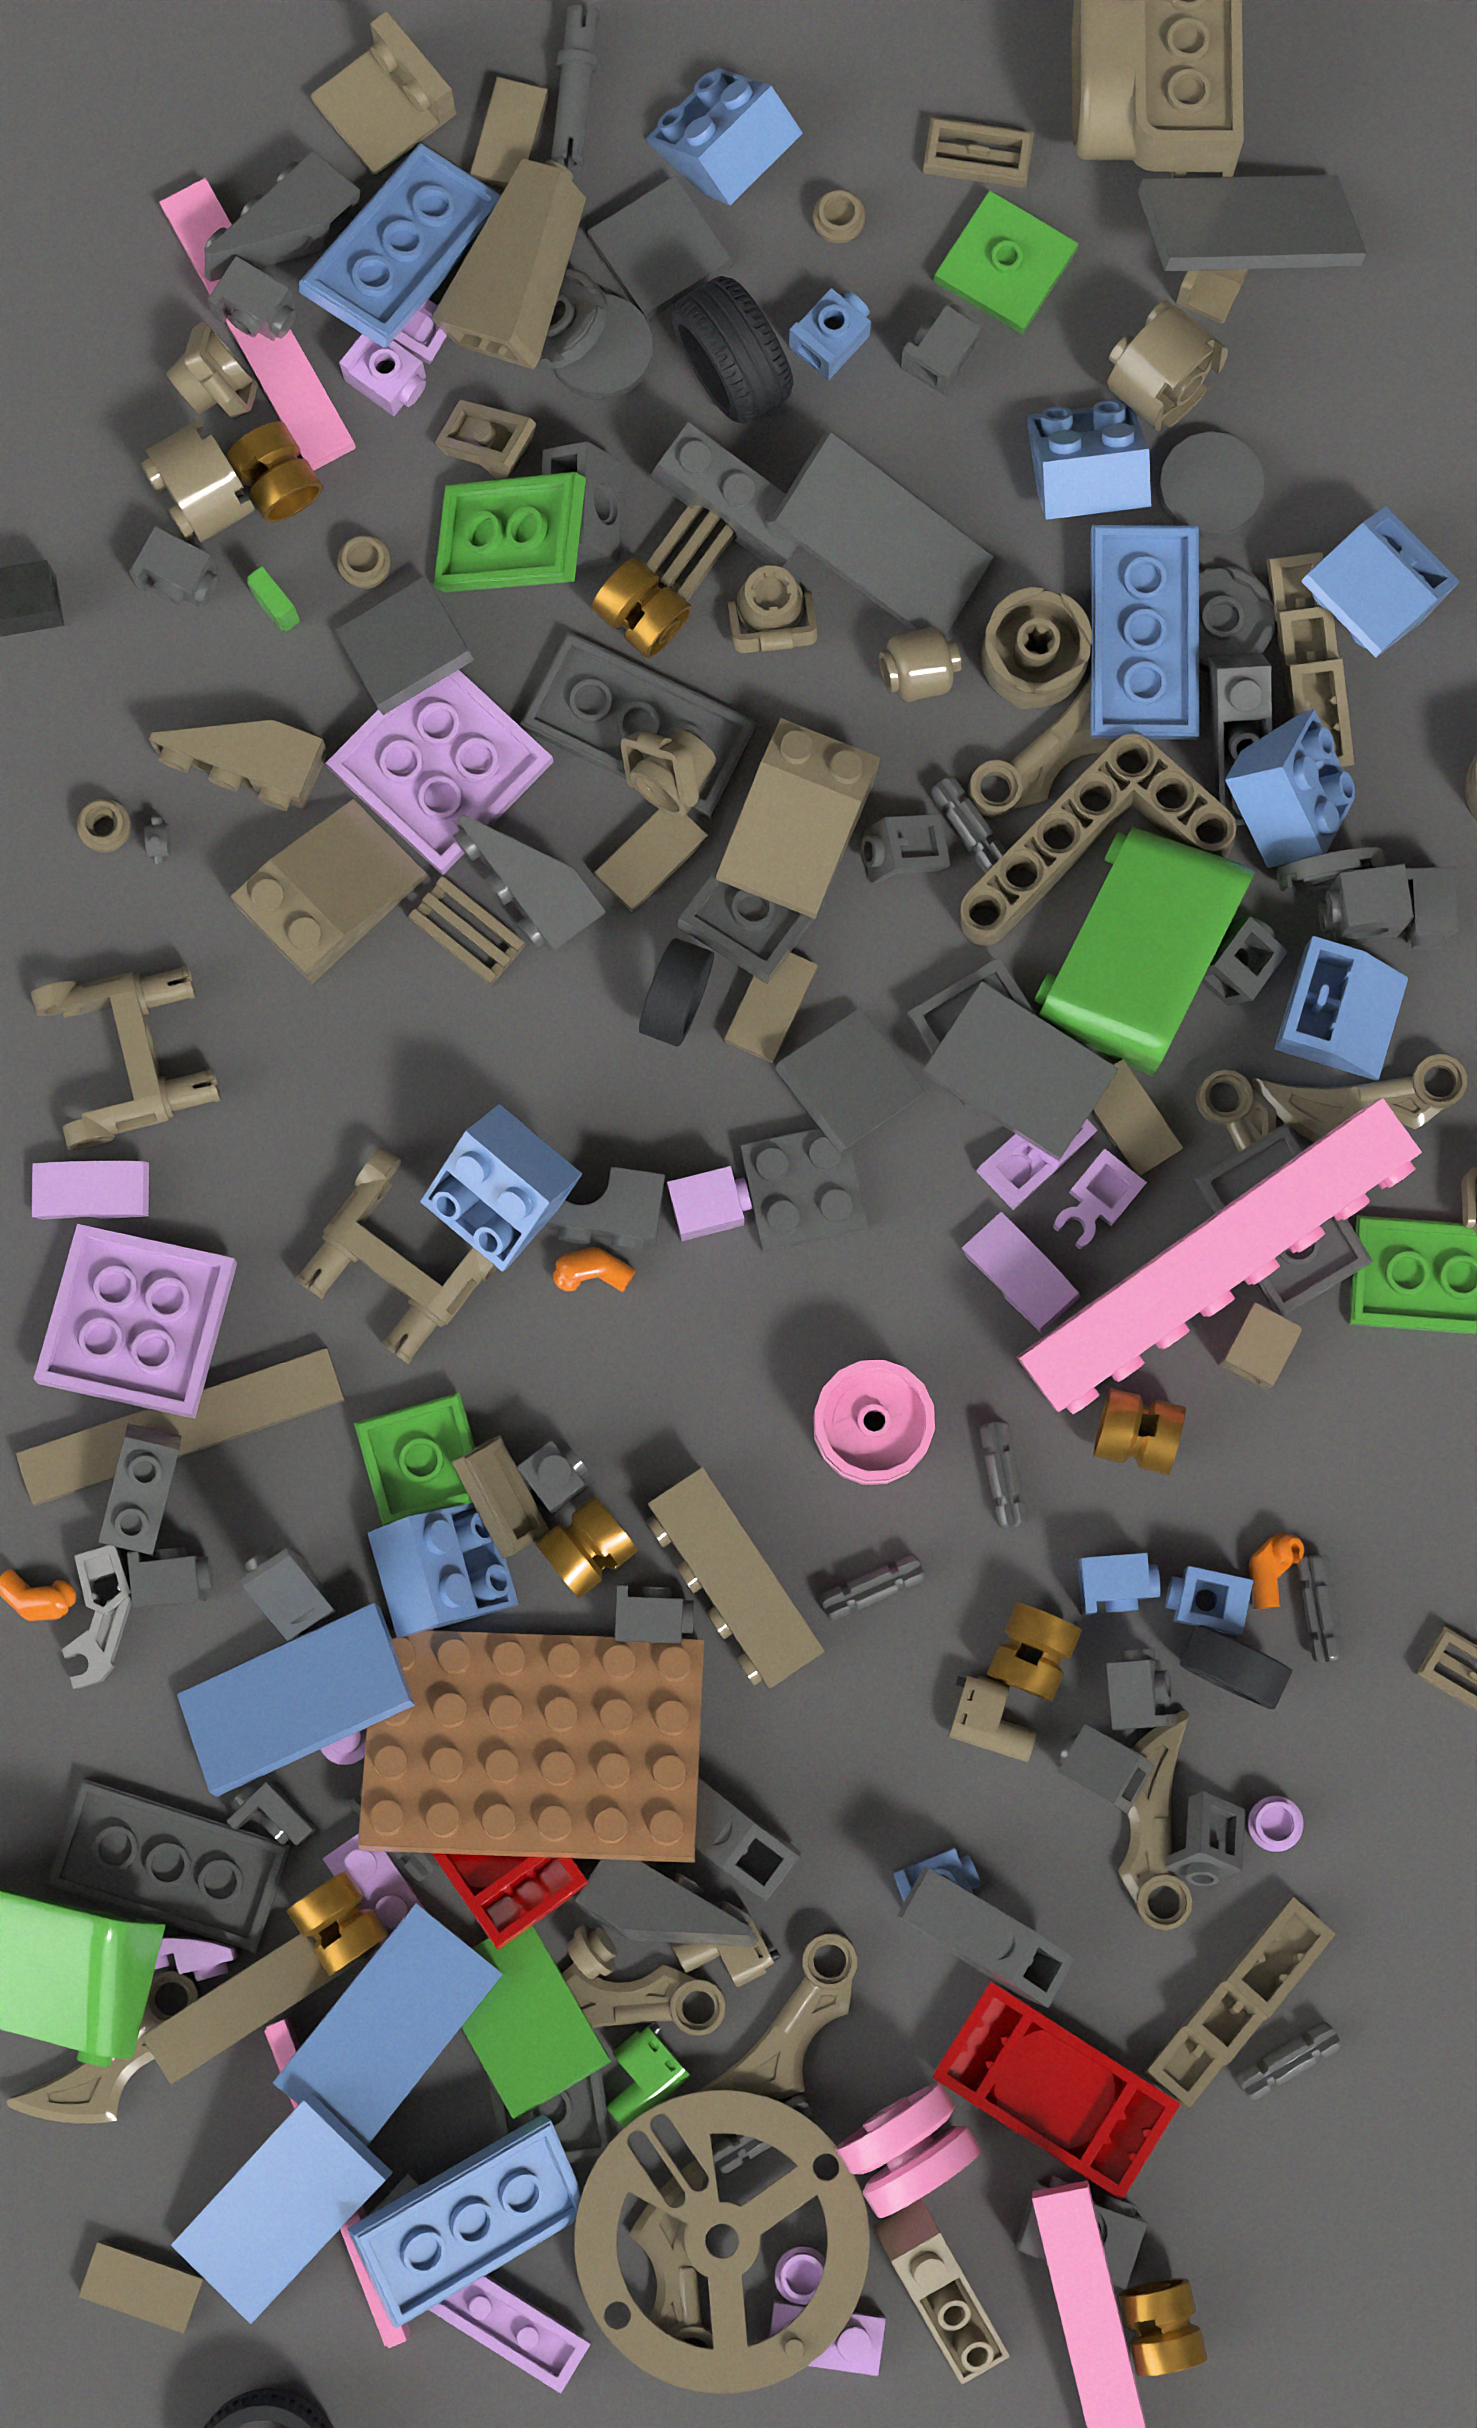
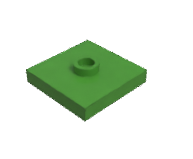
[934,190,1079,335]
[354,1393,475,1526]

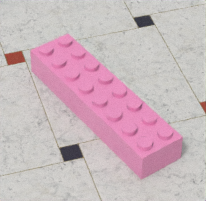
[1016,1098,1422,1414]

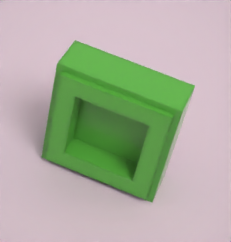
[247,566,300,632]

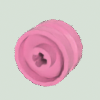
[813,1360,935,1485]
[835,2082,982,2218]

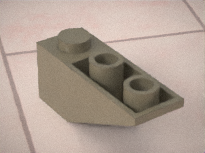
[149,720,328,811]
[873,2198,1010,2385]

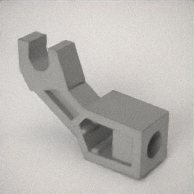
[62,1545,132,1689]

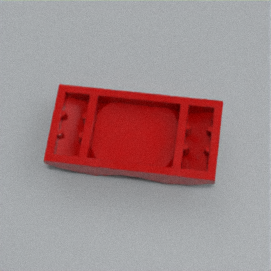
[432,1853,589,1950]
[931,1981,1181,2200]

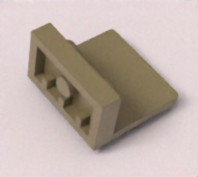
[311,11,456,175]

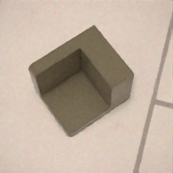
[1176,269,1250,323]
[1219,1302,1302,1391]

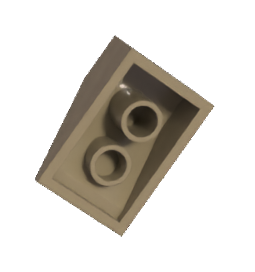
[716,718,880,919]
[230,799,428,985]

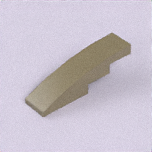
[1266,552,1355,767]
[1142,1897,1336,2110]
[141,1934,367,2085]

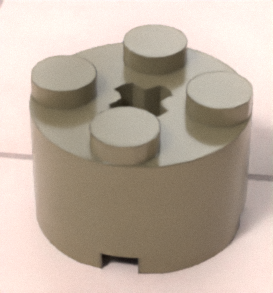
[1107,300,1228,431]
[140,417,255,543]
[981,587,1092,709]

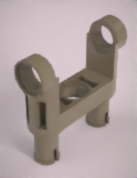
[31,965,221,1150]
[295,1146,498,1365]

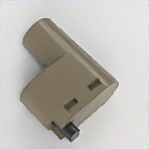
[948,1675,1037,1762]
[671,1905,781,1988]

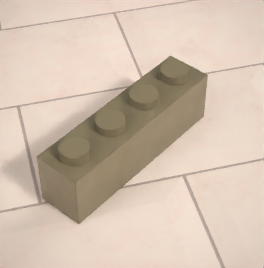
[645,1467,825,1689]

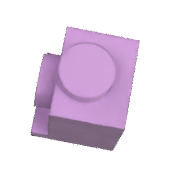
[339,334,426,417]

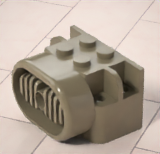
[1072,0,1244,178]

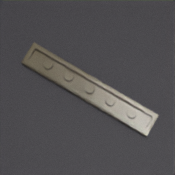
[15,1348,346,1506]

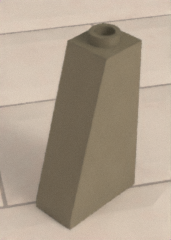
[431,159,586,370]

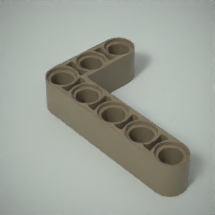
[960,734,1237,946]

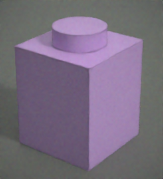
[667,1166,752,1241]

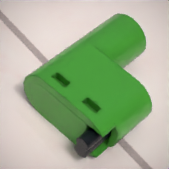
[606,2022,691,2128]

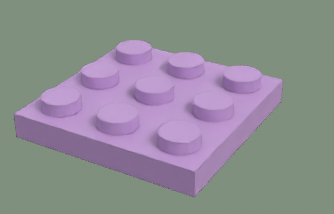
[326,670,554,875]
[34,1224,237,1419]

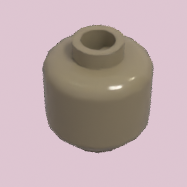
[879,626,961,702]

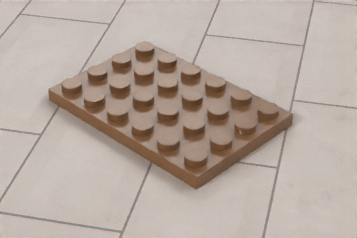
[358,1629,704,1863]

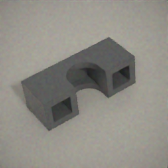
[649,422,798,567]
[542,1166,666,1252]

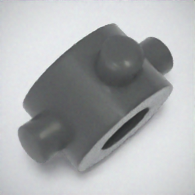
[145,817,171,864]

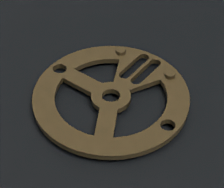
[574,2089,870,2394]

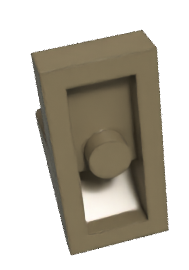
[434,399,536,480]

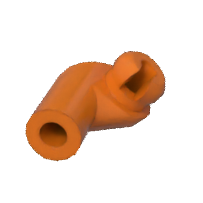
[552,1246,636,1293]
[1249,1533,1304,1609]
[0,1568,76,1621]

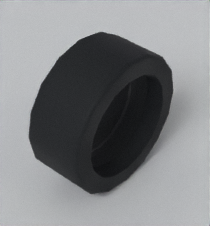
[639,938,714,1047]
[1179,1626,1292,1709]

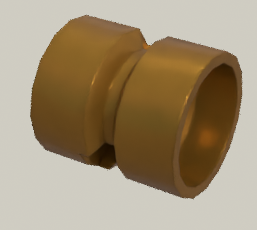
[226,421,323,523]
[591,557,692,658]
[1093,1388,1186,1475]
[534,1495,639,1599]
[987,1602,1082,1702]
[286,1869,390,1976]
[1118,2278,1208,2376]

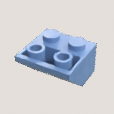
[646,67,803,205]
[1027,400,1151,520]
[1301,506,1460,658]
[1225,709,1356,868]
[1274,936,1408,1081]
[420,1104,582,1272]
[367,1503,519,1638]

